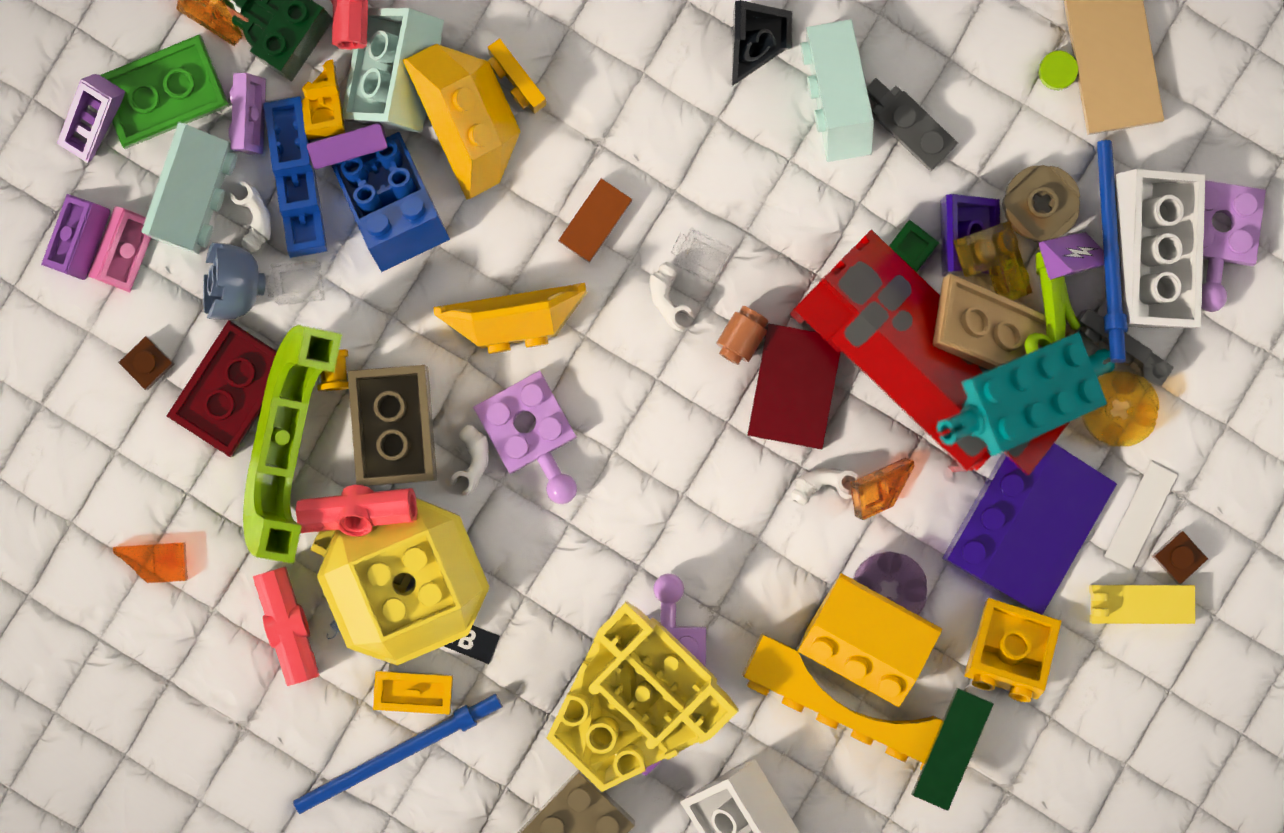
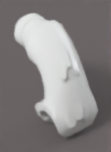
[231,182,271,252]
[650,262,694,331]
[451,425,489,496]
[791,468,861,506]

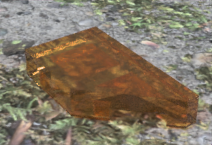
[176,0,243,46]
[850,457,915,520]
[113,542,188,583]

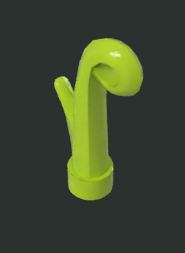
[1024,251,1080,354]

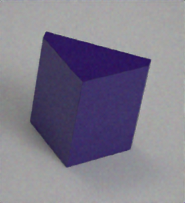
[940,194,1001,276]

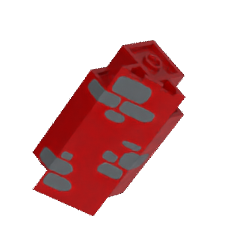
[789,229,1071,476]

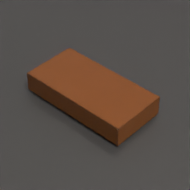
[558,178,632,263]

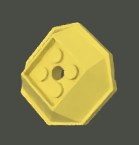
[317,497,490,666]

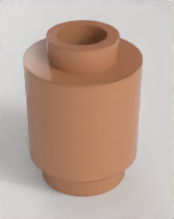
[716,306,769,365]

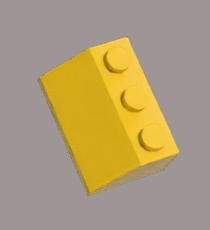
[798,573,942,707]

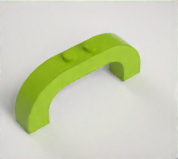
[243,325,342,564]

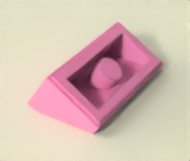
[88,206,151,292]

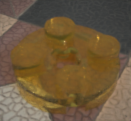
[1082,371,1159,447]

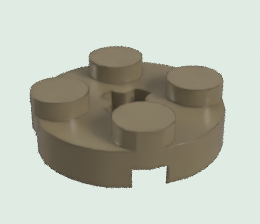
[1002,165,1080,242]

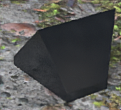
[732,0,792,86]

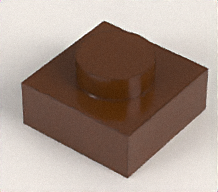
[118,336,174,390]
[1152,530,1208,585]

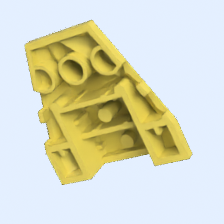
[546,601,739,792]

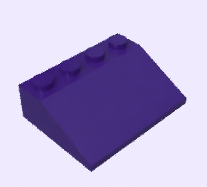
[942,443,1117,615]

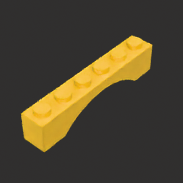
[742,634,943,770]

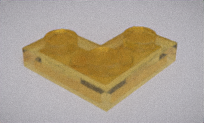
[953,221,1033,301]

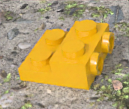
[964,598,1062,702]

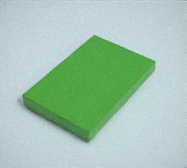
[100,34,230,149]

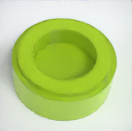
[1038,51,1078,90]

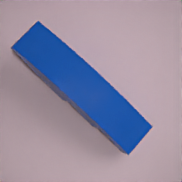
[263,96,327,258]

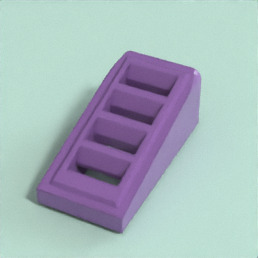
[57,74,125,163]

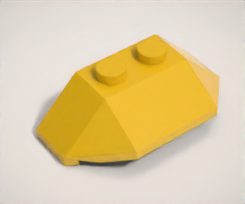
[403,44,521,200]
[433,283,587,354]

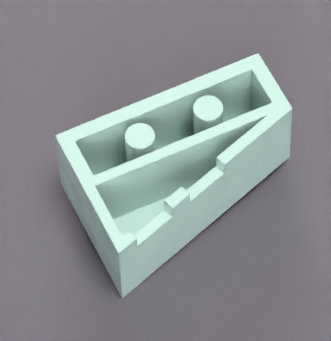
[800,19,874,162]

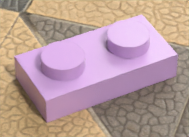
[229,73,266,154]

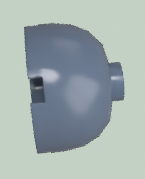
[203,242,266,320]

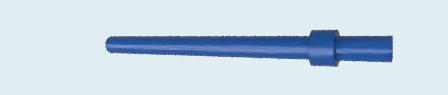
[1097,140,1128,363]
[293,694,503,814]

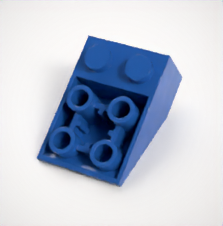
[331,132,450,272]

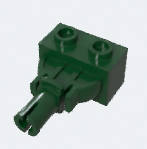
[218,0,333,82]

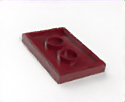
[166,320,277,457]
[747,323,841,450]

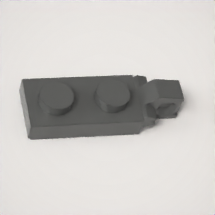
[866,78,958,172]
[1077,309,1174,386]

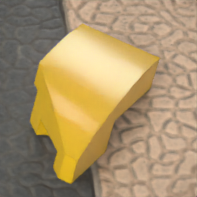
[302,60,345,140]

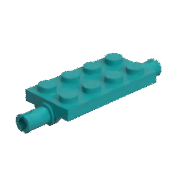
[937,332,1115,456]

